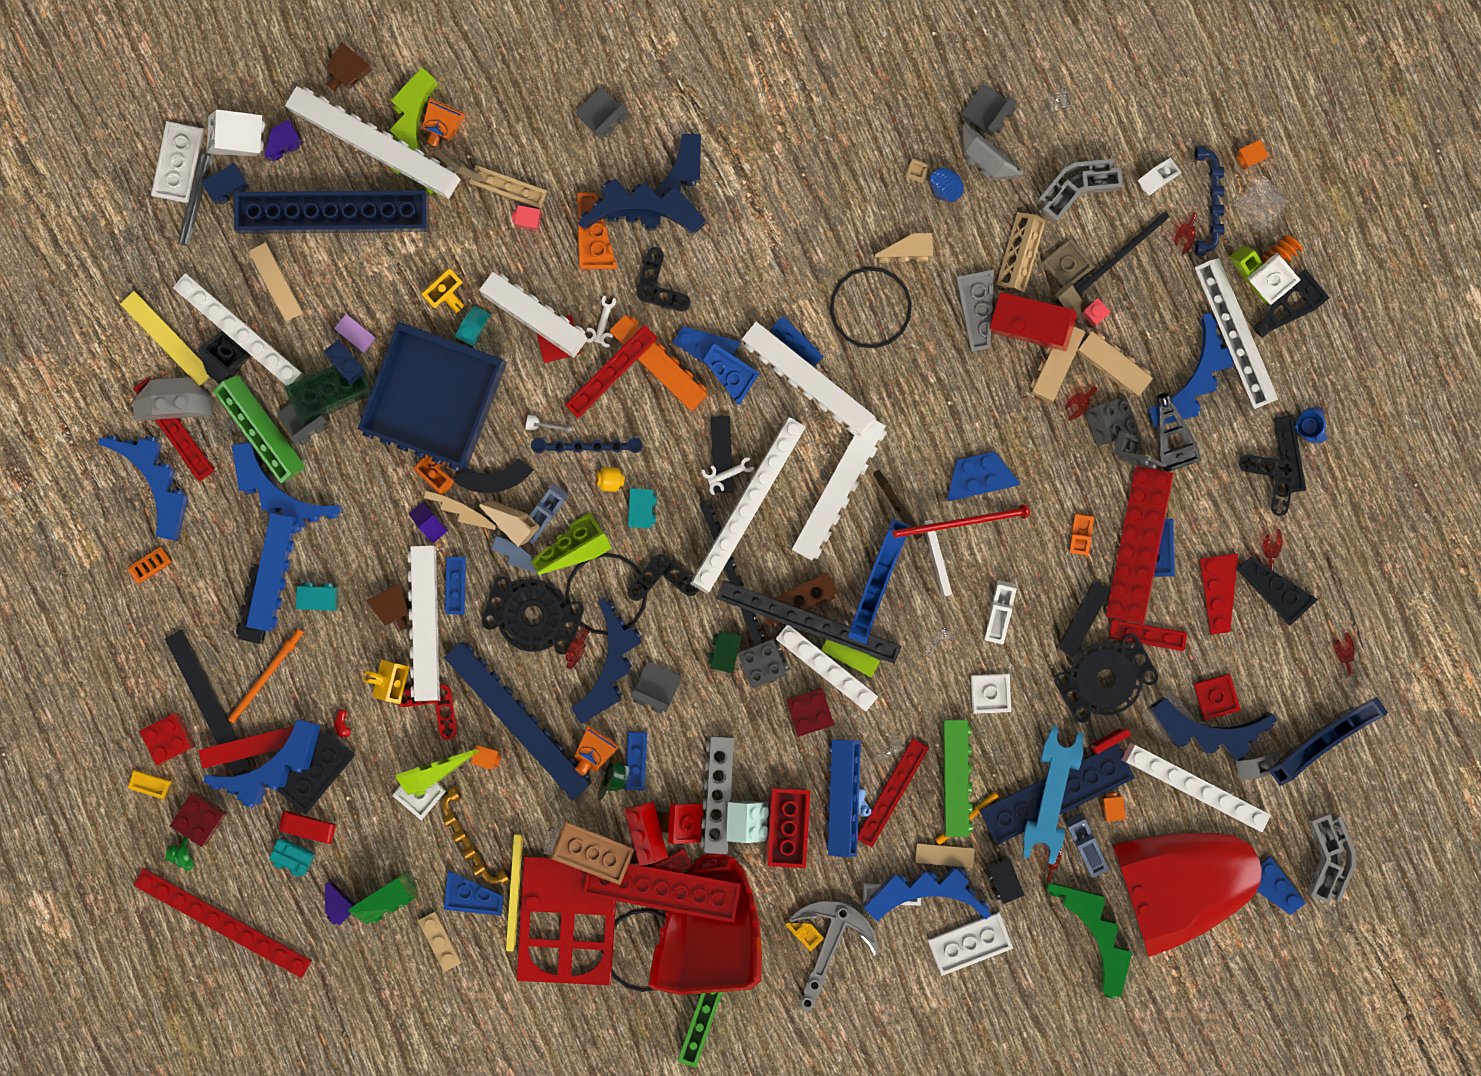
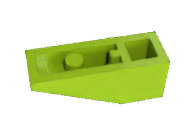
[1229,245,1268,305]

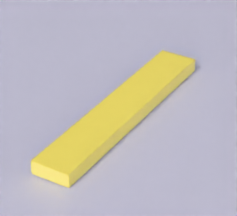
[120,291,210,387]
[506,833,523,951]

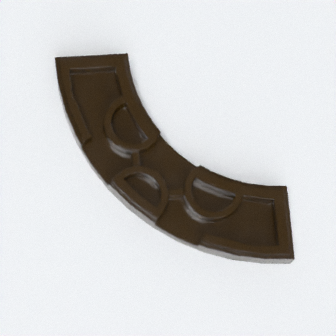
[873,469,922,539]

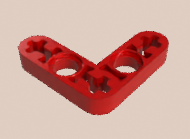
[397,684,457,740]

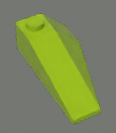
[531,512,612,575]
[395,749,479,797]

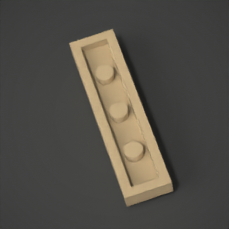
[469,165,548,210]

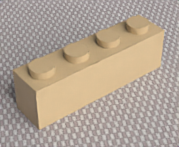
[1030,327,1085,403]
[1076,331,1153,398]

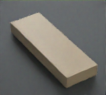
[915,843,975,868]

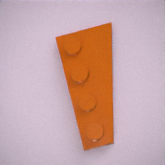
[577,192,618,270]

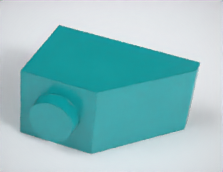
[455,305,492,348]

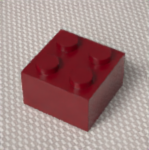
[786,688,834,737]
[169,792,227,847]

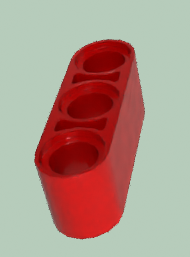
[278,811,337,844]

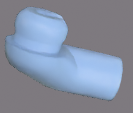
[858,788,871,817]

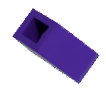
[264,120,303,161]

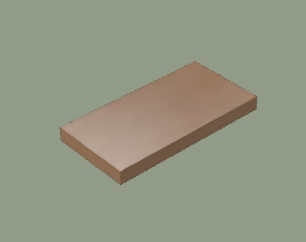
[550,821,634,885]

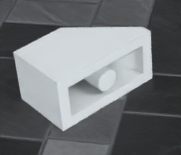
[1138,158,1182,196]

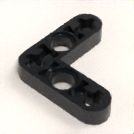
[636,247,691,312]
[1239,455,1295,516]
[628,554,699,601]

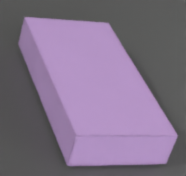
[334,314,377,353]

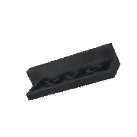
[1056,581,1111,658]

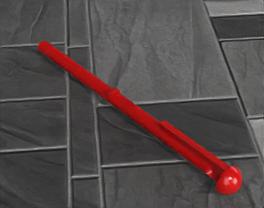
[892,504,1030,538]

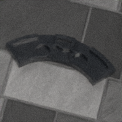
[454,458,534,493]

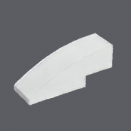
[985,580,1017,644]

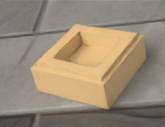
[905,158,930,184]

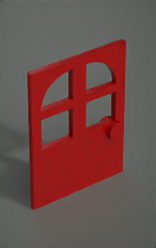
[517,856,616,986]

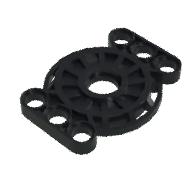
[481,576,584,655]
[1054,634,1158,723]

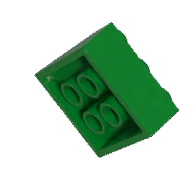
[348,872,418,925]

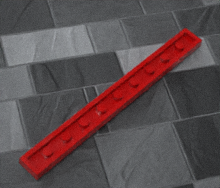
[133,868,312,978]

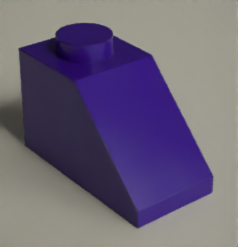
[325,880,355,926]

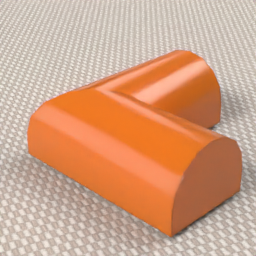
[413,455,454,495]

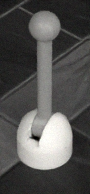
[525,415,572,433]

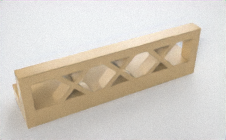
[996,212,1046,293]

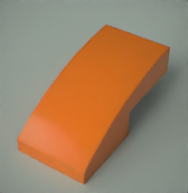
[1069,513,1094,556]

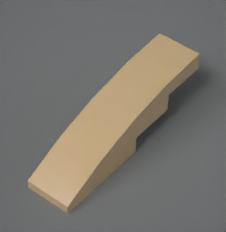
[249,242,303,321]
[424,490,498,530]

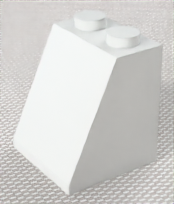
[206,110,265,156]

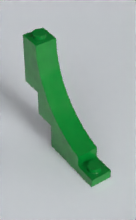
[1045,882,1132,999]

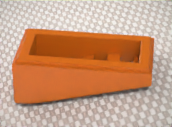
[127,547,172,584]

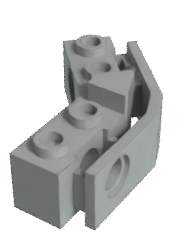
[1037,159,1123,224]
[1306,812,1356,904]

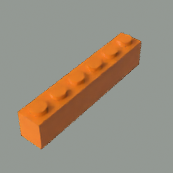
[609,315,708,412]

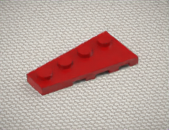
[1199,554,1238,635]

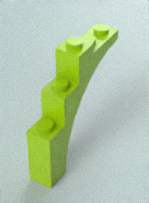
[389,67,439,196]

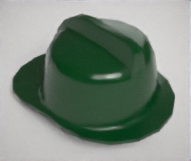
[597,756,630,800]

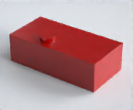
[990,292,1077,352]
[764,787,811,868]

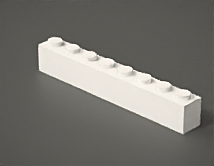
[1195,258,1278,409]
[173,274,305,389]
[742,322,876,437]
[792,420,887,561]
[408,546,440,701]
[1121,743,1271,832]

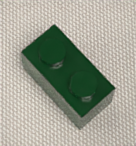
[708,631,742,674]

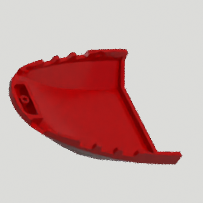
[1112,832,1262,957]
[648,854,762,995]

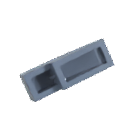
[529,484,570,544]
[491,536,546,576]
[1064,814,1109,878]

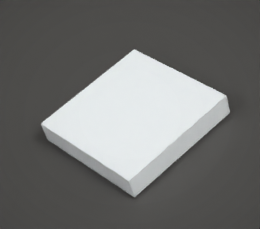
[1247,253,1300,305]
[970,673,1011,714]
[392,766,447,820]

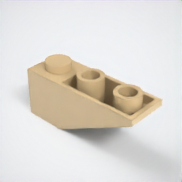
[874,233,933,263]
[479,500,540,547]

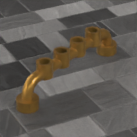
[442,785,511,885]

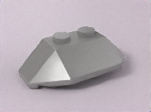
[961,122,1024,180]
[133,377,213,421]

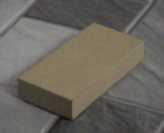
[1055,282,1086,316]

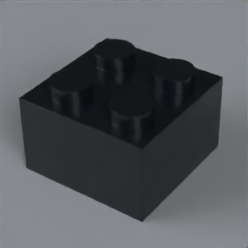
[984,856,1025,904]

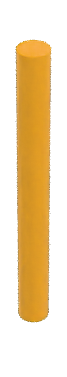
[935,792,999,845]

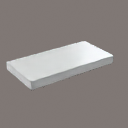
[151,121,205,203]
[922,520,952,597]
[927,911,1013,976]

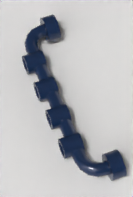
[1194,145,1225,256]
[531,437,643,454]

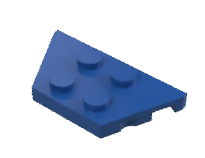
[947,452,1020,501]

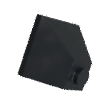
[198,331,251,385]

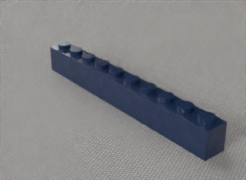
[444,642,592,800]

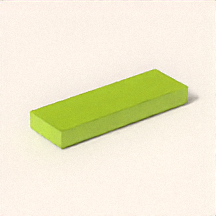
[821,639,880,678]

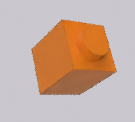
[1236,139,1269,170]
[470,744,502,770]
[1101,792,1126,822]

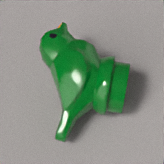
[166,837,194,873]

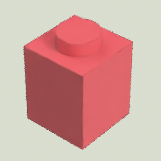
[512,205,542,231]
[1081,298,1111,327]

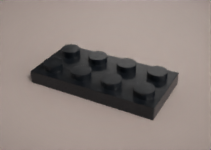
[277,730,356,815]

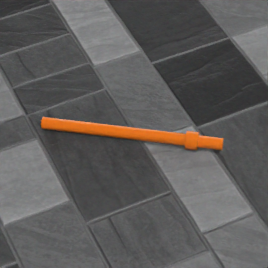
[228,628,304,723]

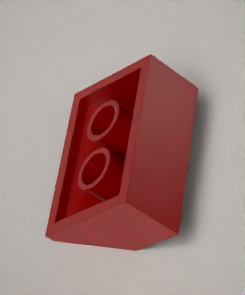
[622,801,668,866]

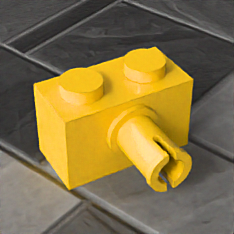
[419,268,465,313]
[363,659,410,704]

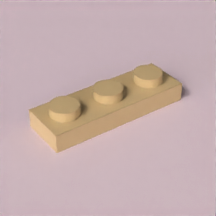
[418,911,462,972]

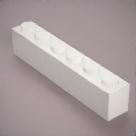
[479,272,587,358]
[776,625,878,711]

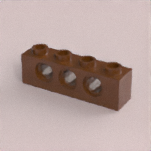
[763,572,838,628]

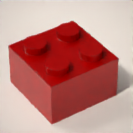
[139,713,196,766]

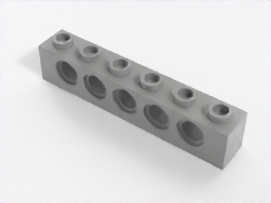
[701,736,734,854]

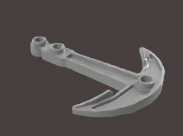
[789,900,878,1010]

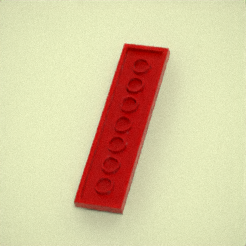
[1106,466,1174,624]
[583,864,742,923]

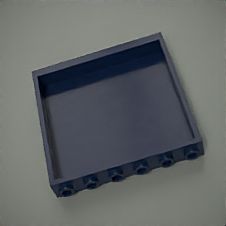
[357,322,507,471]

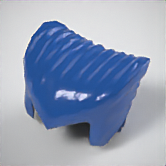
[930,168,964,202]
[1295,407,1327,443]

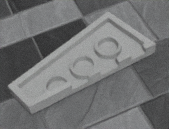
[956,270,994,352]

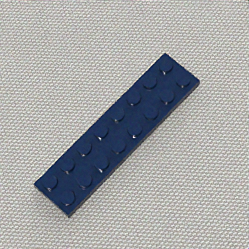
[979,743,1135,845]

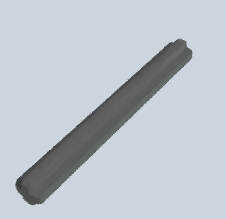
[178,153,212,246]

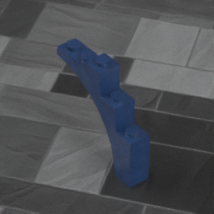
[604,134,701,231]
[578,178,707,236]
[571,598,642,724]
[1147,697,1277,761]
[1268,697,1388,786]

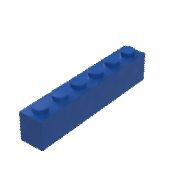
[246,513,298,632]
[826,739,861,857]

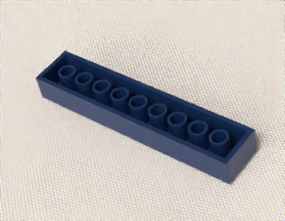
[234,190,429,234]

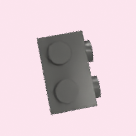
[962,85,1016,137]
[576,88,628,141]
[277,393,330,445]
[1085,397,1138,447]
[1114,431,1163,469]
[738,639,789,688]
[631,662,681,714]

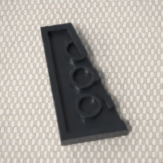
[1237,557,1318,626]

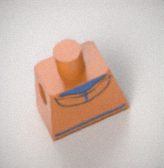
[423,98,466,148]
[574,726,619,775]

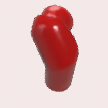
[334,709,351,737]

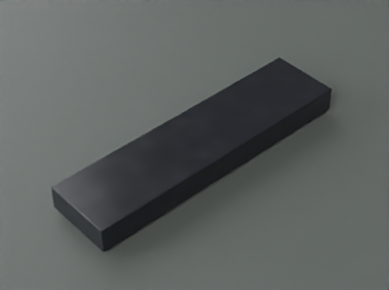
[1273,415,1307,493]
[711,416,734,493]

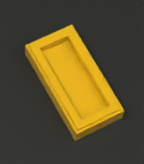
[128,770,171,800]

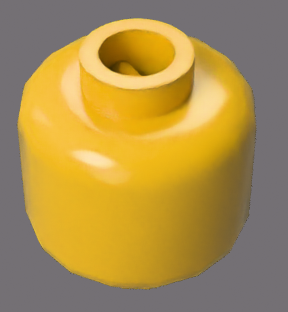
[595,466,625,492]

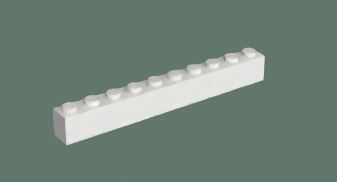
[285,86,460,199]
[690,417,806,593]

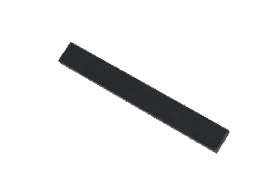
[165,630,252,776]

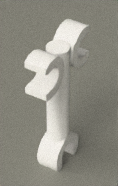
[586,296,616,348]
[702,458,754,495]

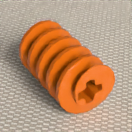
[1260,235,1304,264]

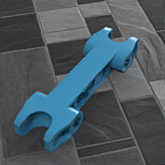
[1022,726,1084,864]

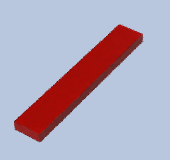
[565,324,658,419]
[133,377,215,482]
[198,721,313,769]
[858,738,929,848]

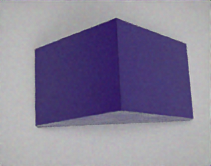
[409,502,448,543]

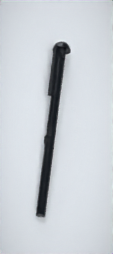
[1053,212,1170,307]

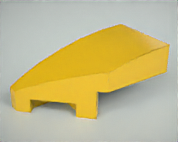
[785,923,825,952]

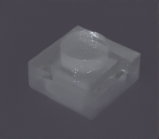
[1048,88,1071,112]

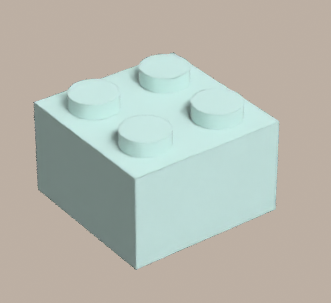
[726,801,769,843]

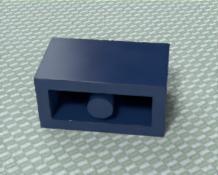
[202,163,249,205]
[324,339,365,385]

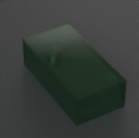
[284,356,371,426]

